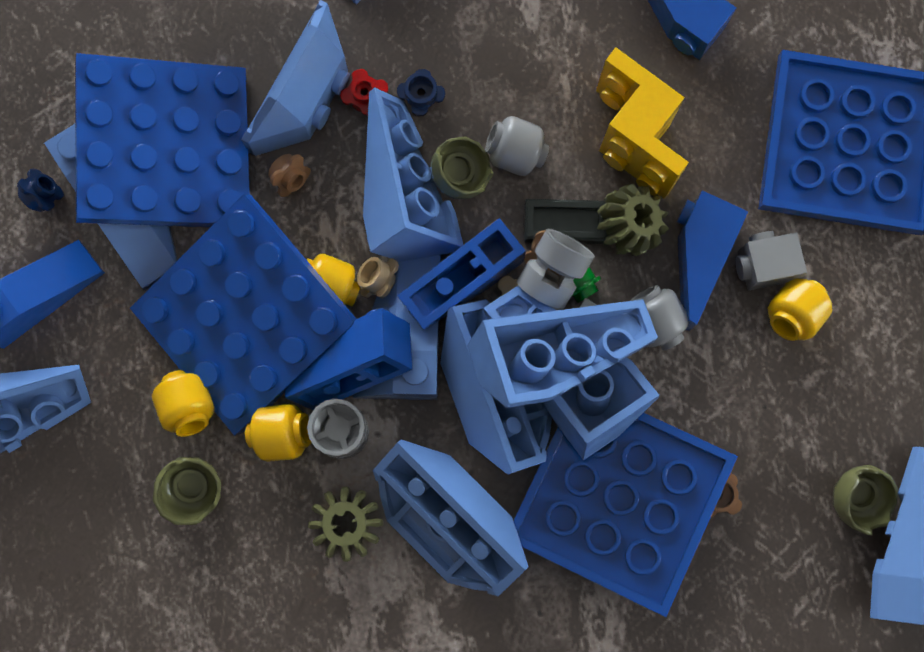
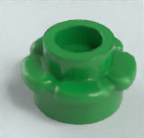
[571,267,601,303]

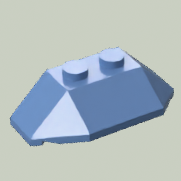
[241,0,350,156]
[440,299,552,475]
[373,439,529,596]

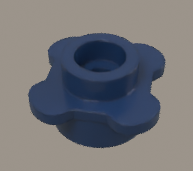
[397,69,445,116]
[17,169,64,212]

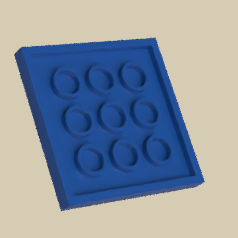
[758,50,924,236]
[75,53,250,228]
[130,194,357,436]
[514,413,738,617]

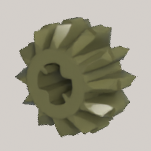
[596,184,669,256]
[308,486,383,562]

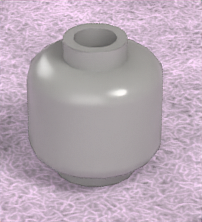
[485,116,549,176]
[630,285,689,351]

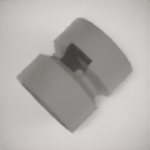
[517,229,595,309]
[307,399,369,459]

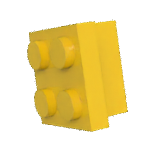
[596,47,689,199]

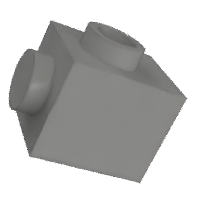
[735,231,807,291]

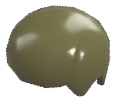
[431,136,493,199]
[153,457,221,525]
[832,465,898,535]

